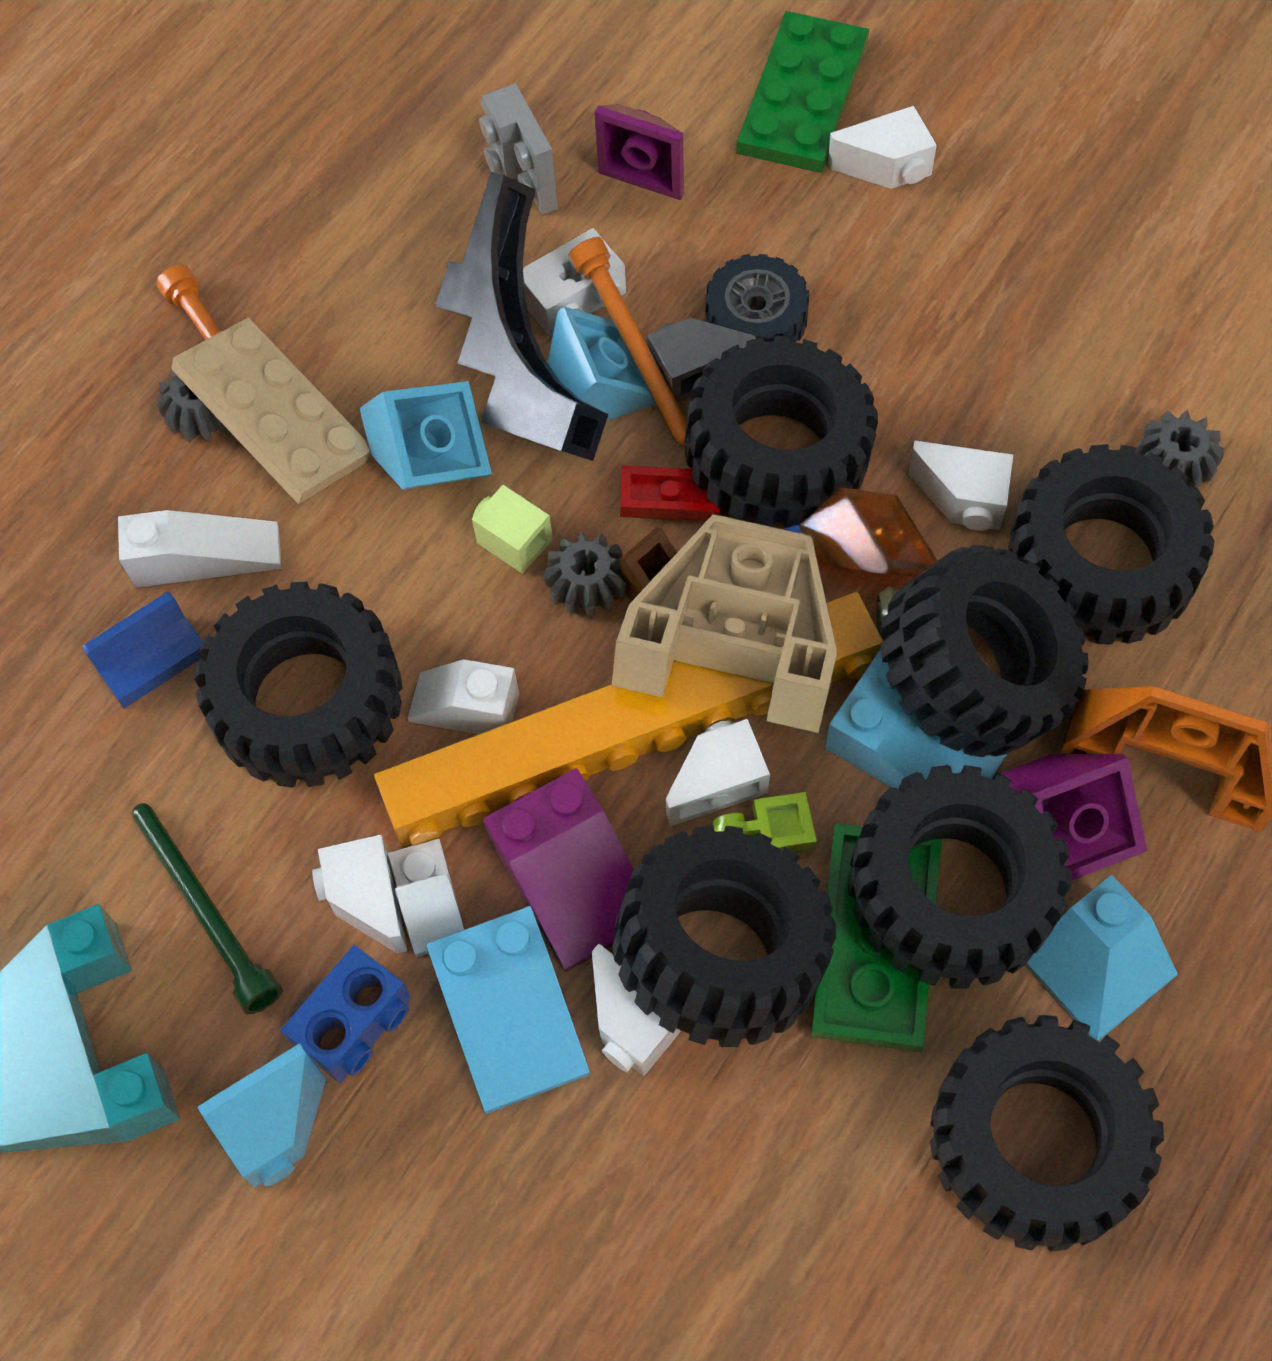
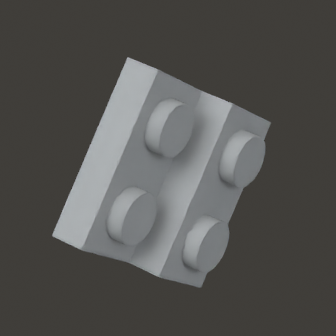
[479,83,558,215]

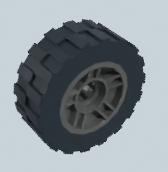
[705,254,809,342]

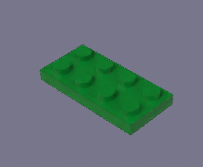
[736,11,869,173]
[810,823,942,1052]

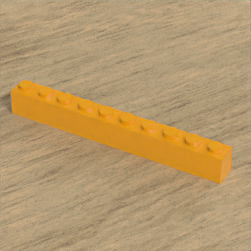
[374,591,883,848]

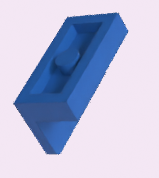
[82,592,203,708]

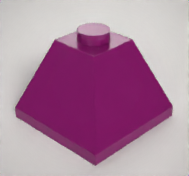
[594,104,684,200]
[1002,754,1147,881]

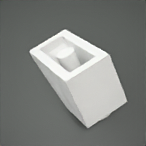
[828,106,937,189]
[908,440,1013,531]
[408,659,519,734]
[666,719,770,827]
[312,835,408,954]
[592,944,681,1076]

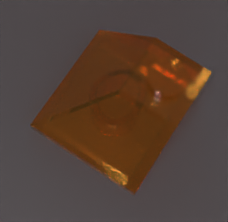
[801,487,938,577]

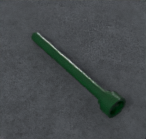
[132,803,283,1014]

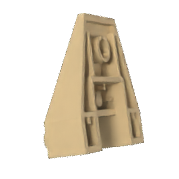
[612,514,837,733]

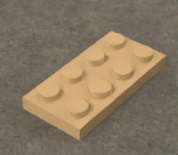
[171,317,372,504]

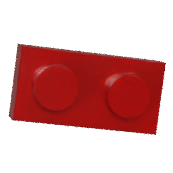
[620,465,720,521]

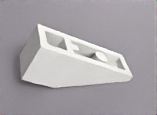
[118,510,282,588]

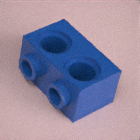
[280,944,411,1084]

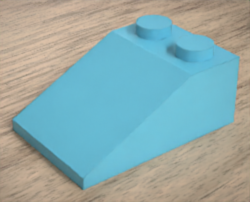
[825,649,1009,789]
[426,906,591,1114]

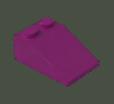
[483,768,634,972]

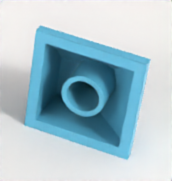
[547,306,656,421]
[359,381,492,490]
[1025,875,1178,1041]
[198,1043,326,1187]

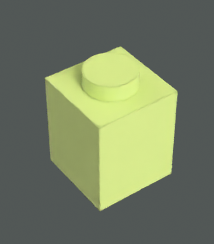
[472,485,553,574]

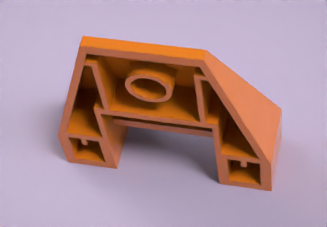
[1058,686,1272,832]

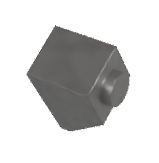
[647,318,756,403]

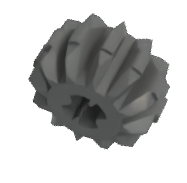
[157,369,228,442]
[1136,409,1224,489]
[544,530,626,619]

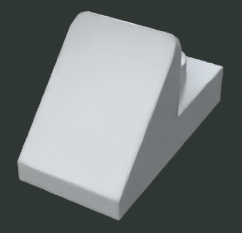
[388,838,465,957]

